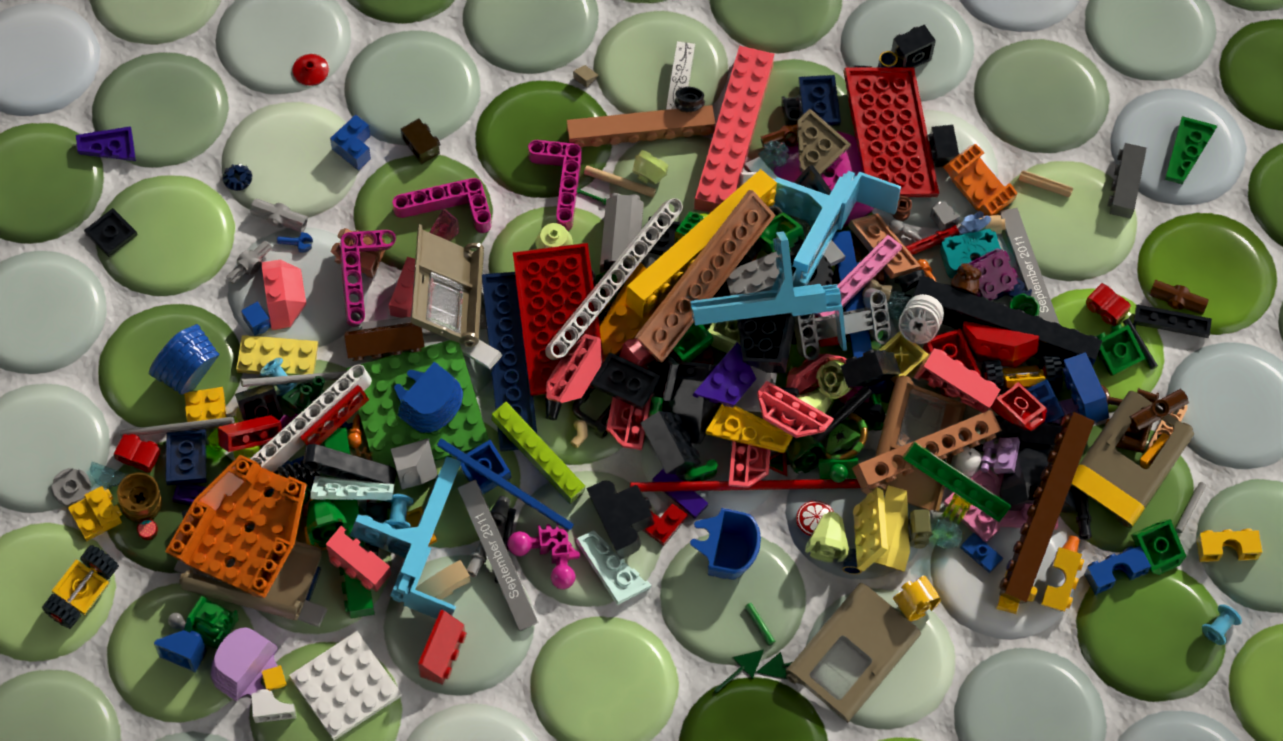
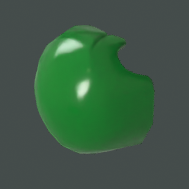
[1009,293,1040,316]

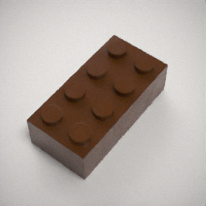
[344,322,425,361]

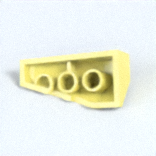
[874,485,910,572]

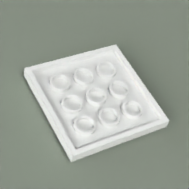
[289,631,402,741]

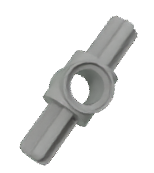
[227,241,272,284]

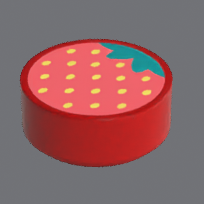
[137,519,158,540]

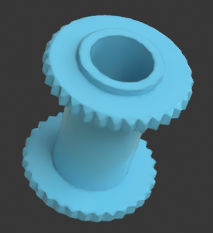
[260,358,298,397]
[384,494,413,529]
[1202,604,1242,645]

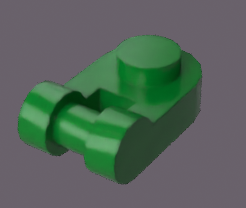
[649,397,663,417]
[684,459,718,481]

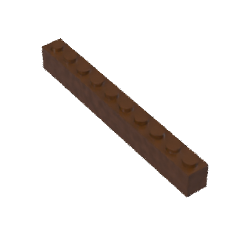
[999,412,1095,604]

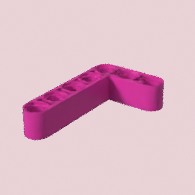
[528,140,581,231]
[393,178,491,233]
[339,230,396,327]

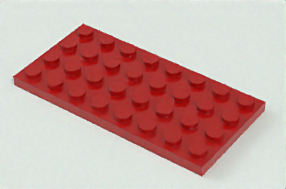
[843,67,939,198]
[513,243,604,395]

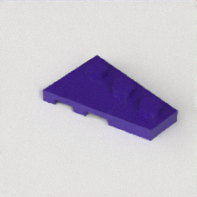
[76,126,136,161]

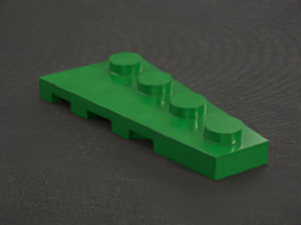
[1165,116,1217,185]

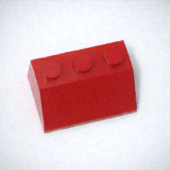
[418,610,467,685]

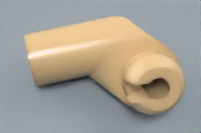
[570,420,588,448]

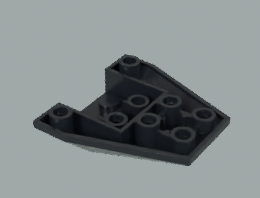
[662,360,721,444]
[999,441,1078,513]

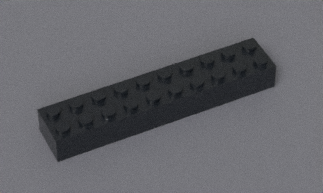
[913,277,1103,368]

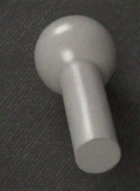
[168,613,186,630]

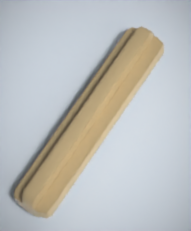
[1019,170,1073,197]

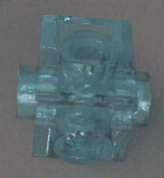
[758,140,790,170]
[887,291,912,320]
[931,519,963,550]

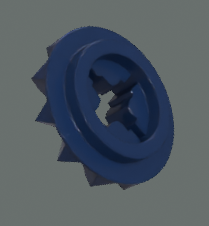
[222,163,252,191]

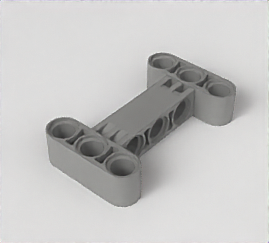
[793,288,892,360]

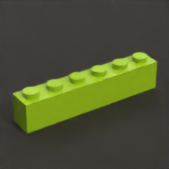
[491,402,586,504]

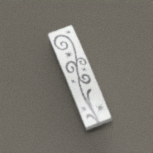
[666,41,695,110]

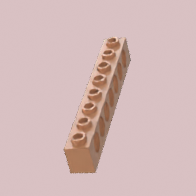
[852,409,1002,490]

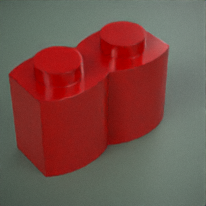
[1086,283,1131,326]
[113,434,161,473]

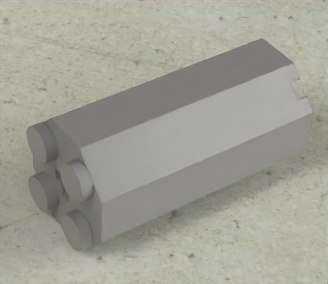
[600,193,643,279]

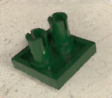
[281,376,325,415]

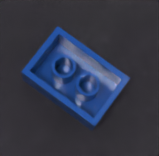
[1062,352,1109,423]

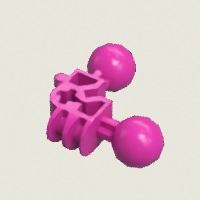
[507,523,580,590]

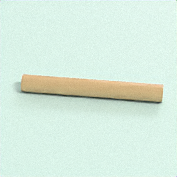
[584,166,656,198]

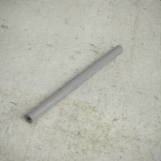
[241,371,347,387]
[120,417,234,438]

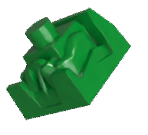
[757,212,805,255]
[673,322,713,362]
[184,596,239,649]

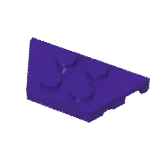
[692,342,757,408]

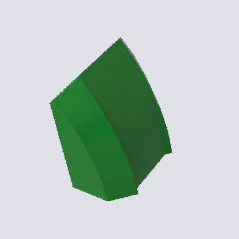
[1131,519,1186,575]

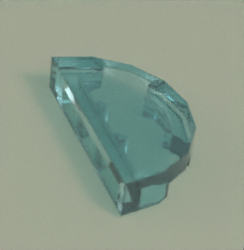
[90,461,128,488]

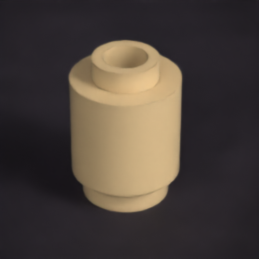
[979,215,1005,234]

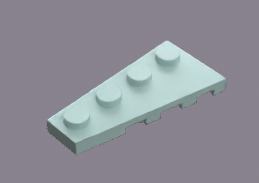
[310,476,394,501]
[576,530,651,605]

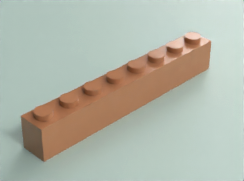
[567,105,715,148]

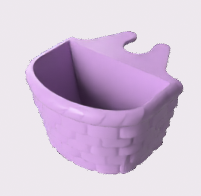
[211,627,278,701]

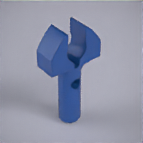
[277,232,313,253]

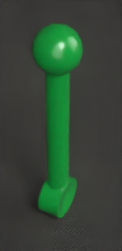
[577,187,607,205]

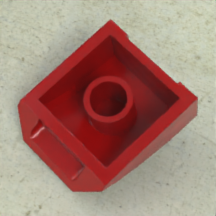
[990,382,1047,431]

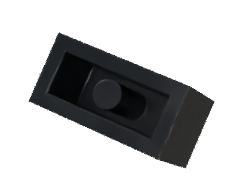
[928,125,959,167]

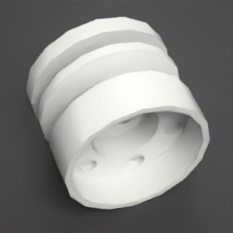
[898,294,944,344]

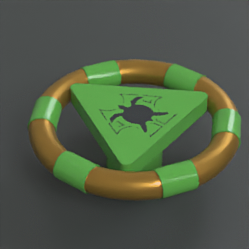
[819,413,868,460]

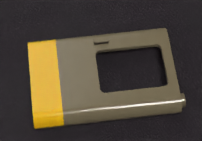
[1071,391,1194,528]

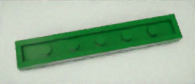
[902,441,1011,522]

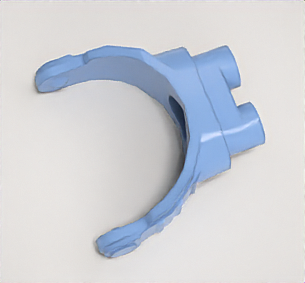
[958,211,991,235]

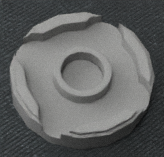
[51,468,92,506]

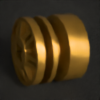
[117,472,162,522]

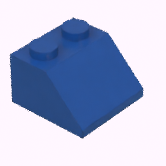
[154,630,207,673]

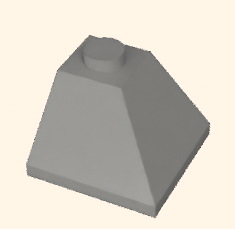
[391,439,438,489]

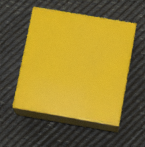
[261,665,287,691]

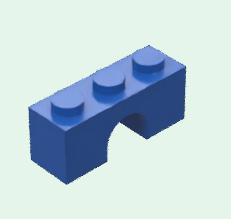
[1084,546,1151,595]

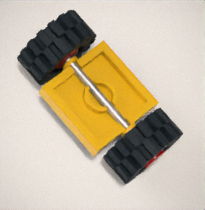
[982,355,1063,394]
[42,545,119,629]

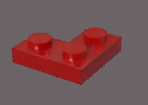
[642,503,688,546]

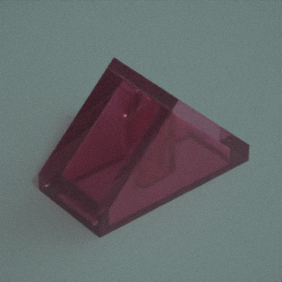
[429,209,459,241]

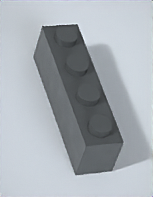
[1108,143,1147,219]

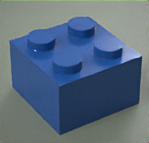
[457,440,512,495]

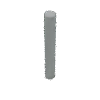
[1175,482,1206,533]

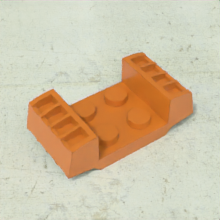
[943,144,1018,216]

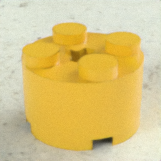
[893,576,941,622]

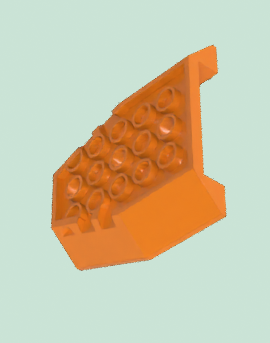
[165,455,307,598]

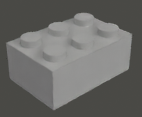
[726,252,779,295]

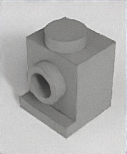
[930,201,960,231]

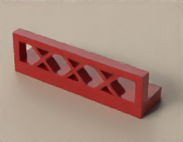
[300,385,369,446]

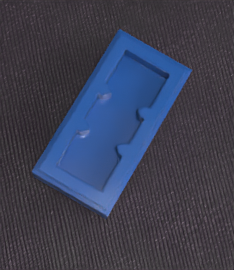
[960,532,1003,573]

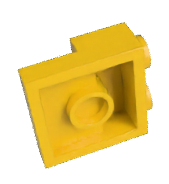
[184,387,227,430]
[68,486,123,542]

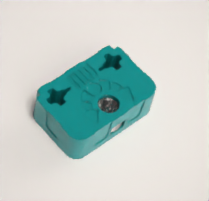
[940,229,1001,279]

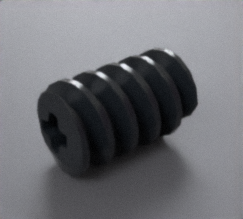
[277,460,320,484]

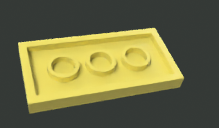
[236,335,319,376]
[853,487,888,571]

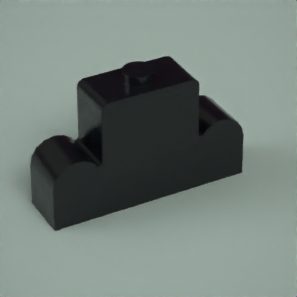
[586,480,654,559]

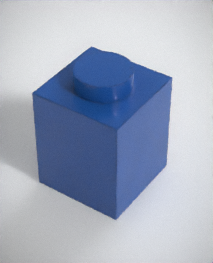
[241,301,271,336]

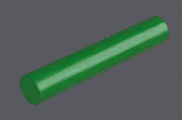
[745,603,776,646]

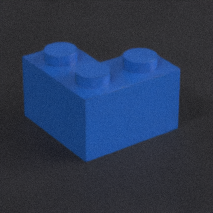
[330,115,371,170]

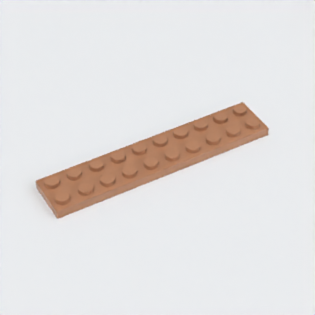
[634,190,776,363]

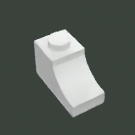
[251,689,296,723]

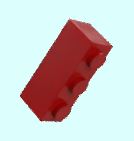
[217,415,282,452]

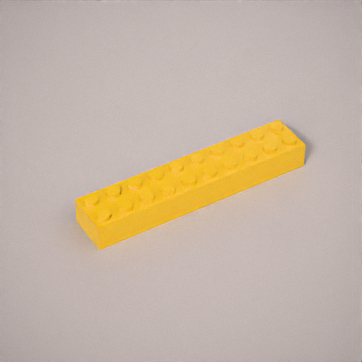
[626,169,777,319]

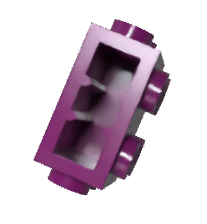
[967,248,1018,301]

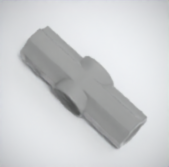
[250,198,308,232]

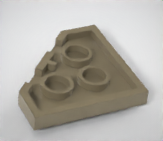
[797,109,851,175]

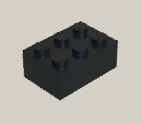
[840,350,901,388]
[641,411,701,475]

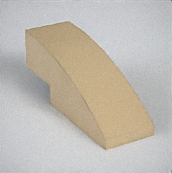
[415,560,470,612]

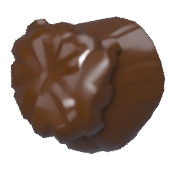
[950,263,982,296]

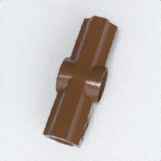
[760,124,798,152]
[1149,280,1209,315]
[1129,388,1189,431]

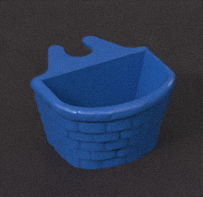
[148,324,220,395]
[394,362,463,433]
[690,508,761,580]

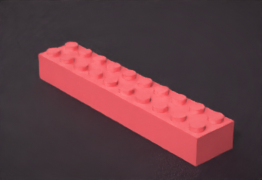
[694,46,775,213]

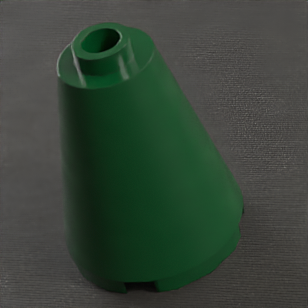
[785,435,826,474]

